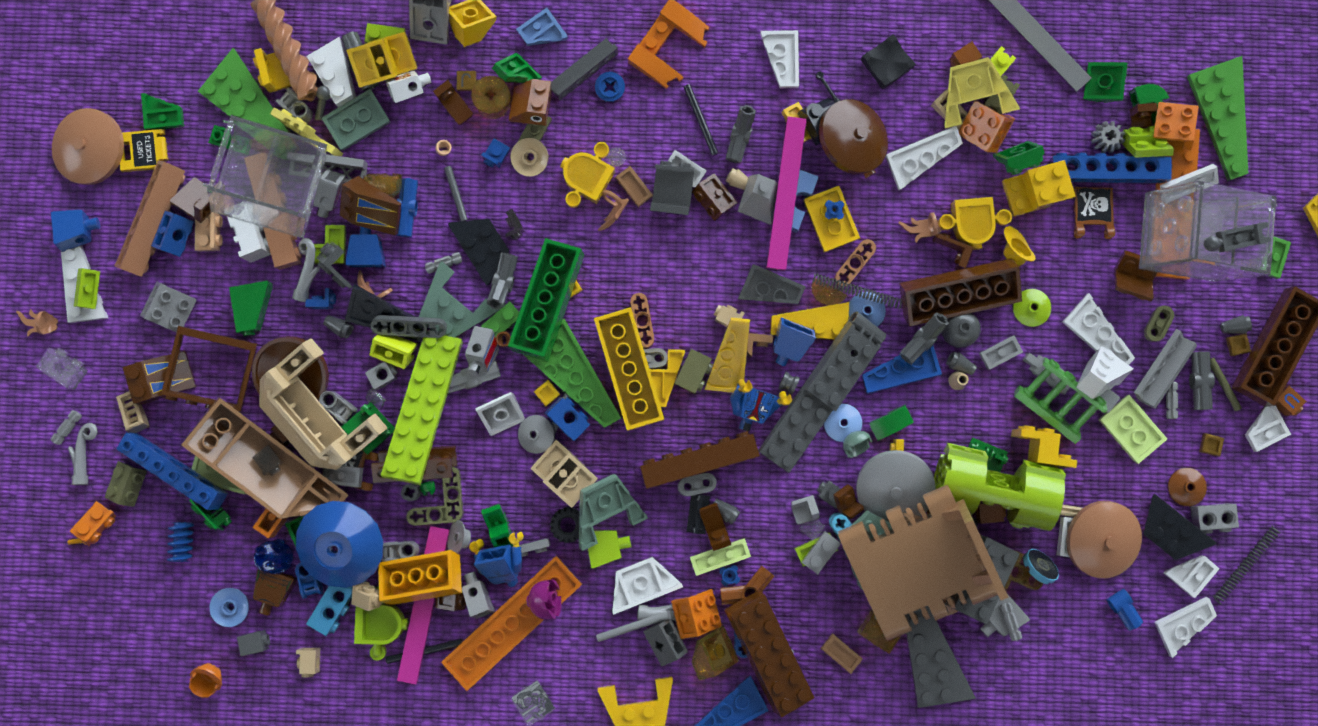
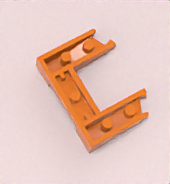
[627,0,709,89]

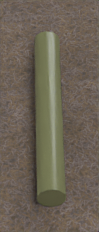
[1210,357,1242,411]

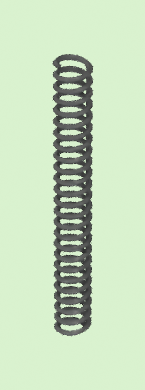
[812,273,902,309]
[1213,525,1280,605]

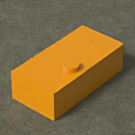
[378,550,462,605]

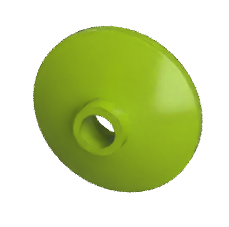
[1013,289,1051,327]

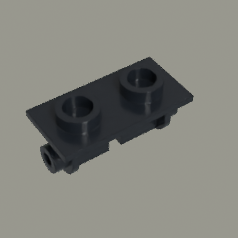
[686,494,710,534]

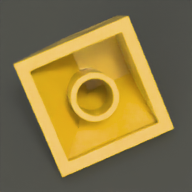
[449,0,497,47]

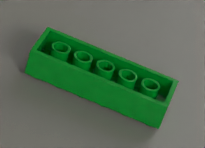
[508,238,585,362]

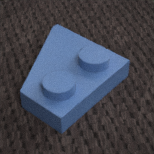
[516,8,568,46]

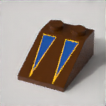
[339,176,402,236]
[122,351,197,405]

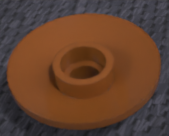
[1168,468,1207,506]

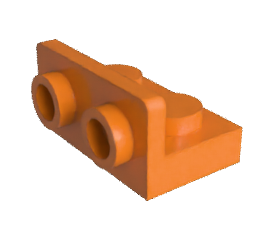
[69,501,116,546]

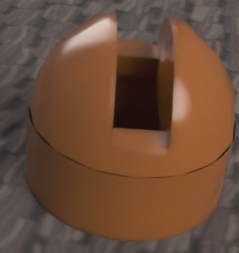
[496,331,511,348]

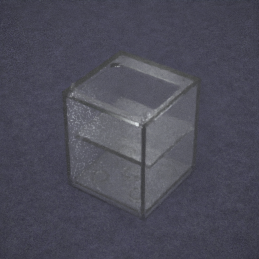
[203,115,327,239]
[1139,181,1277,282]

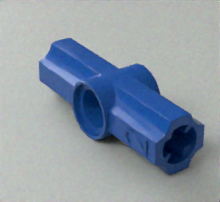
[396,178,418,238]

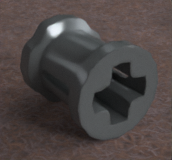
[401,484,421,501]

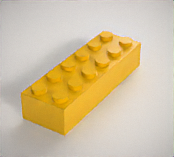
[594,307,665,431]

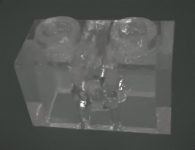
[36,348,88,389]

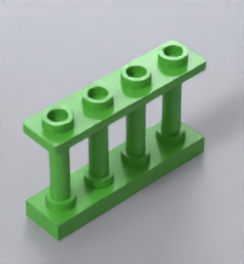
[1014,357,1107,444]

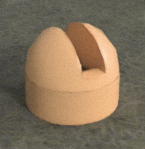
[435,140,452,156]

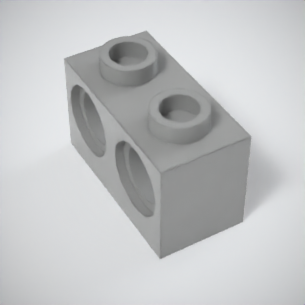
[1190,503,1239,534]

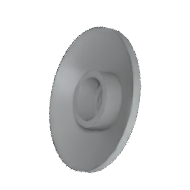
[518,415,555,454]

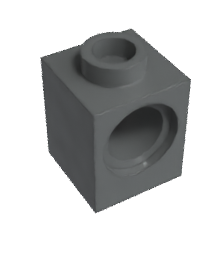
[237,630,270,656]

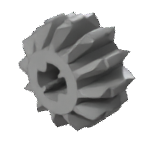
[1091,121,1125,154]

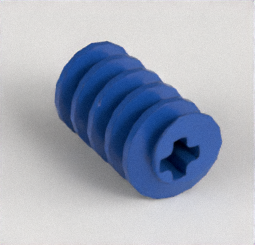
[167,522,194,562]

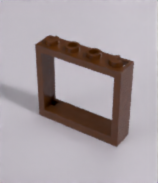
[161,326,258,412]

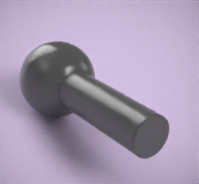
[315,86,331,120]

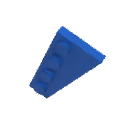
[862,346,942,394]
[694,675,769,726]

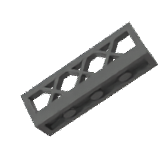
[551,38,618,101]

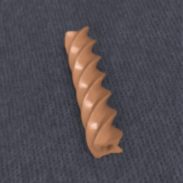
[250,0,318,102]

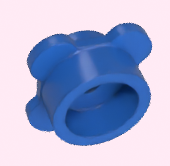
[825,200,844,220]
[719,565,740,586]

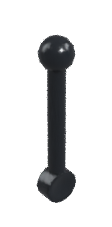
[816,71,841,103]

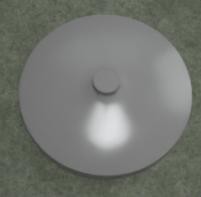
[856,450,935,522]

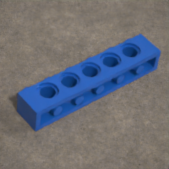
[1050,153,1172,183]
[116,432,228,510]

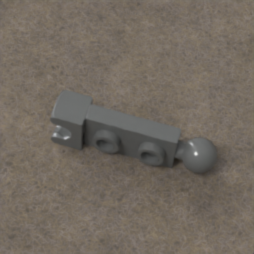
[1204,222,1271,252]

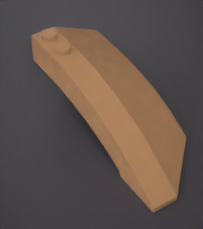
[181,397,348,519]

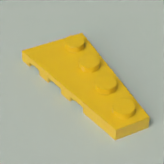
[770,302,849,340]
[705,318,750,393]

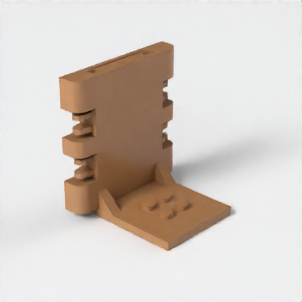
[838,484,1009,641]

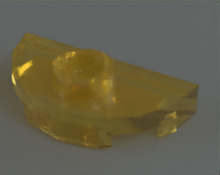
[811,278,848,306]

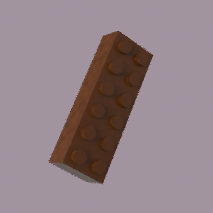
[899,258,1022,326]
[1231,286,1318,407]
[640,431,760,489]
[724,591,815,718]

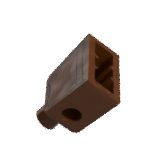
[253,566,297,616]

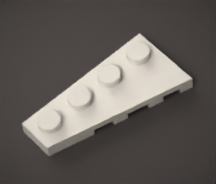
[885,126,963,190]

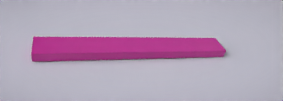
[766,116,807,271]
[397,526,450,684]

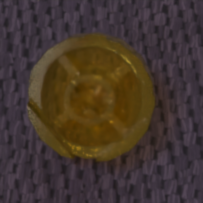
[363,173,402,198]

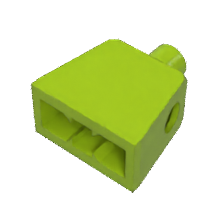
[588,530,632,568]

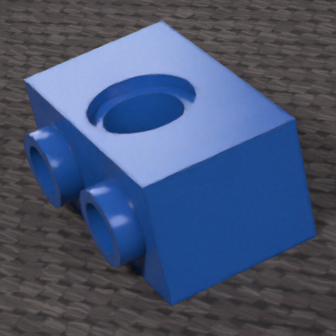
[151,211,194,257]
[545,397,590,441]

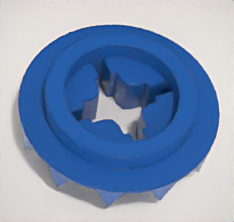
[595,72,625,102]

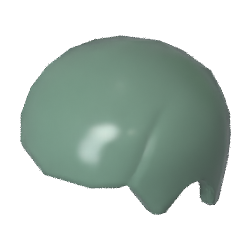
[843,431,872,458]

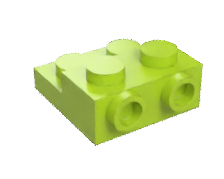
[1122,126,1174,158]

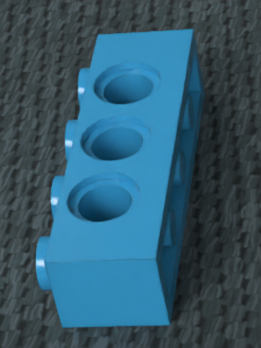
[306,580,366,636]

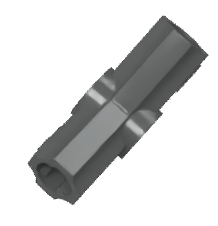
[726,105,756,164]
[487,252,518,310]
[899,312,949,365]

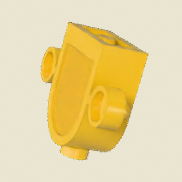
[560,142,616,208]
[938,197,1012,250]

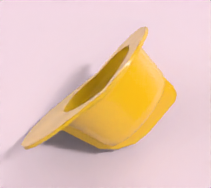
[1003,226,1036,267]

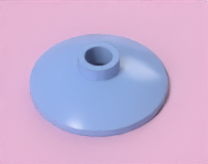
[824,404,862,442]

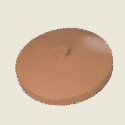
[52,108,124,185]
[1066,501,1142,578]

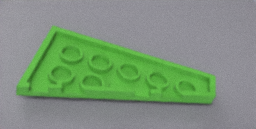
[198,48,298,160]
[1187,56,1248,181]
[524,319,621,428]

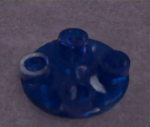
[253,539,294,574]

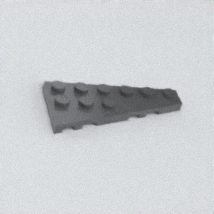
[906,606,976,708]

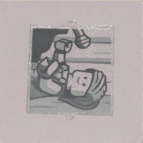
[511,680,556,726]

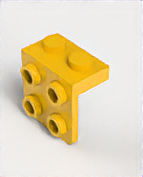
[253,48,291,93]

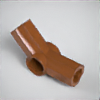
[720,565,774,605]

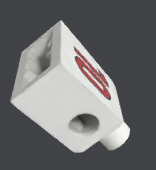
[385,71,432,103]

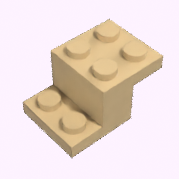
[530,440,598,508]

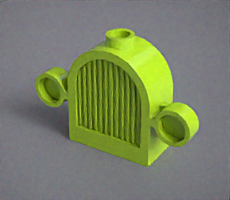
[354,586,408,661]

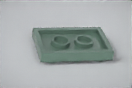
[322,89,391,151]

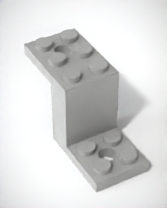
[409,0,452,45]

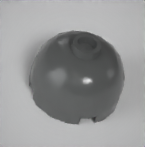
[941,313,981,348]

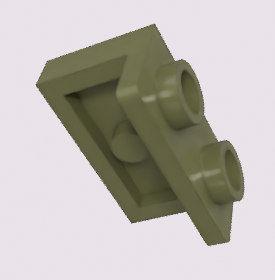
[104,461,147,507]

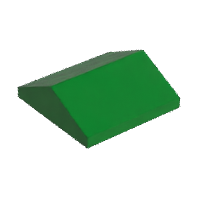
[1083,62,1128,103]

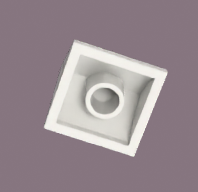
[475,392,525,436]

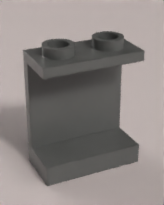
[650,161,695,215]

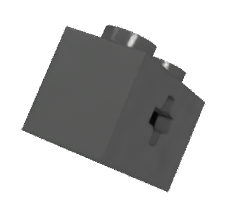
[643,618,688,666]

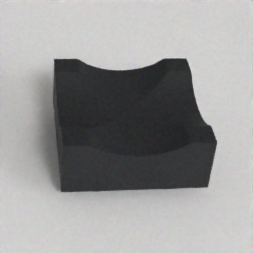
[861,34,916,90]

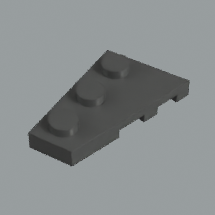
[738,264,806,304]

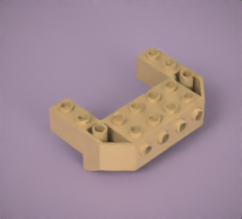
[259,338,387,470]

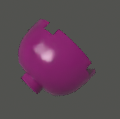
[526,579,562,620]

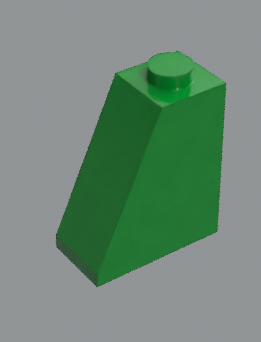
[229,281,273,337]

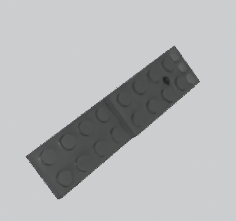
[758,311,886,473]

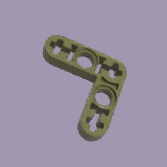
[406,466,464,526]

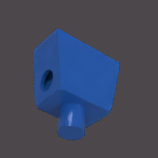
[51,210,101,252]
[346,226,386,268]
[773,317,816,366]

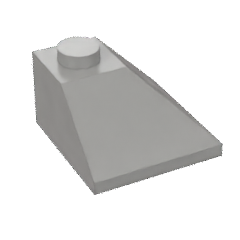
[737,174,778,225]

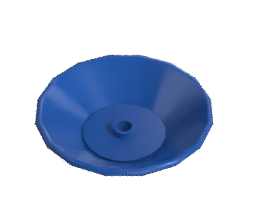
[296,501,383,588]

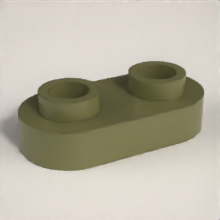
[1144,305,1174,342]

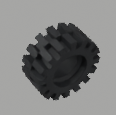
[550,507,579,543]

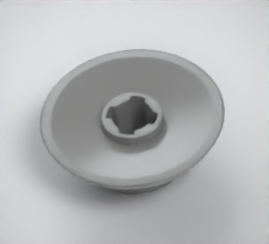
[447,520,471,554]

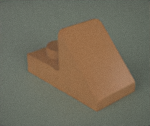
[747,333,773,358]

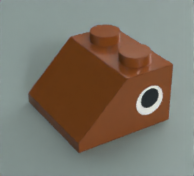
[509,79,552,126]

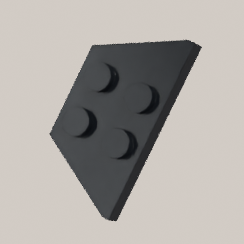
[448,219,510,286]
[1144,493,1217,560]

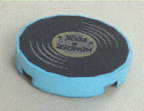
[1023,549,1059,584]

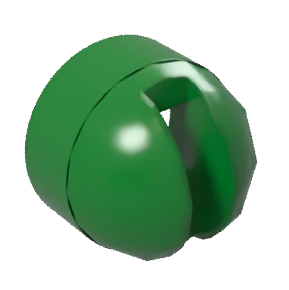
[419,481,436,496]

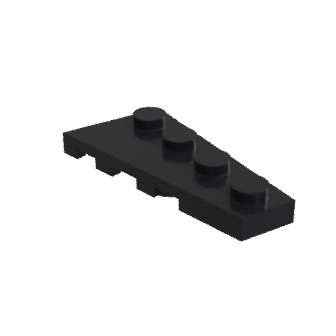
[345,284,424,342]

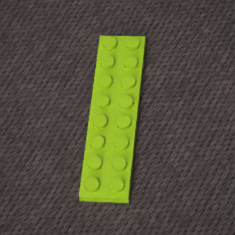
[381,336,463,485]

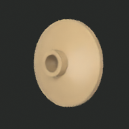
[511,138,548,176]

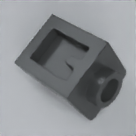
[816,480,841,509]

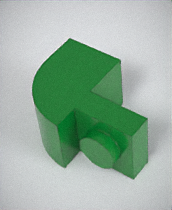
[1129,84,1169,124]
[481,504,513,547]

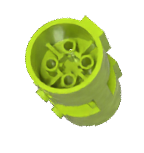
[934,443,1066,531]

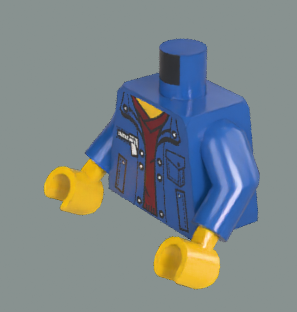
[730,379,792,432]
[469,532,524,587]

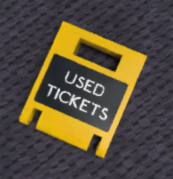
[120,129,168,172]

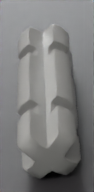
[425,252,462,274]
[1166,382,1178,419]
[50,410,82,445]
[1000,602,1022,641]

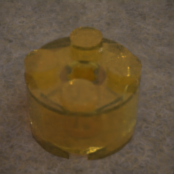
[471,76,512,119]

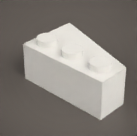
[307,37,356,108]
[225,199,271,263]
[1076,346,1133,399]

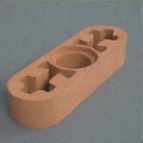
[834,239,876,287]
[630,293,654,348]

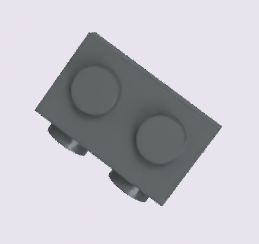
[316,242,353,289]

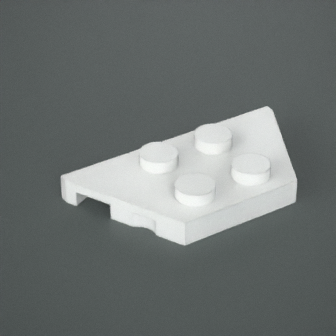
[612,557,683,615]

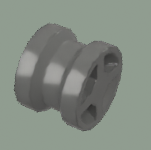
[778,371,800,395]

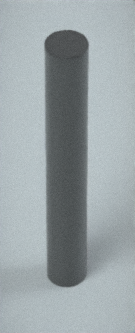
[444,166,468,221]

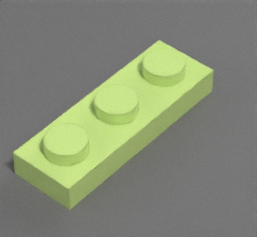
[690,538,751,576]

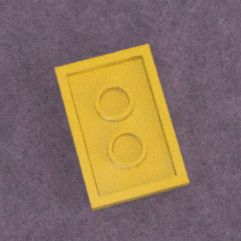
[803,186,860,253]

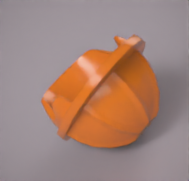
[189,663,222,698]

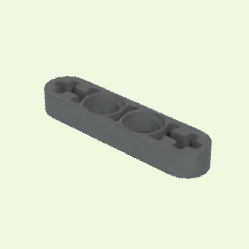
[370,315,447,338]

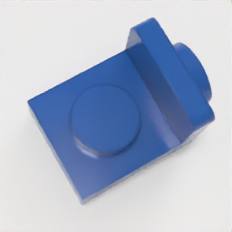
[481,138,511,168]
[305,288,336,309]

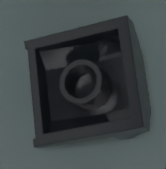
[798,98,835,146]

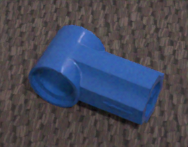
[1106,589,1143,631]

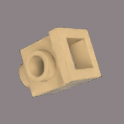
[714,305,745,327]
[351,582,383,611]
[296,648,320,677]

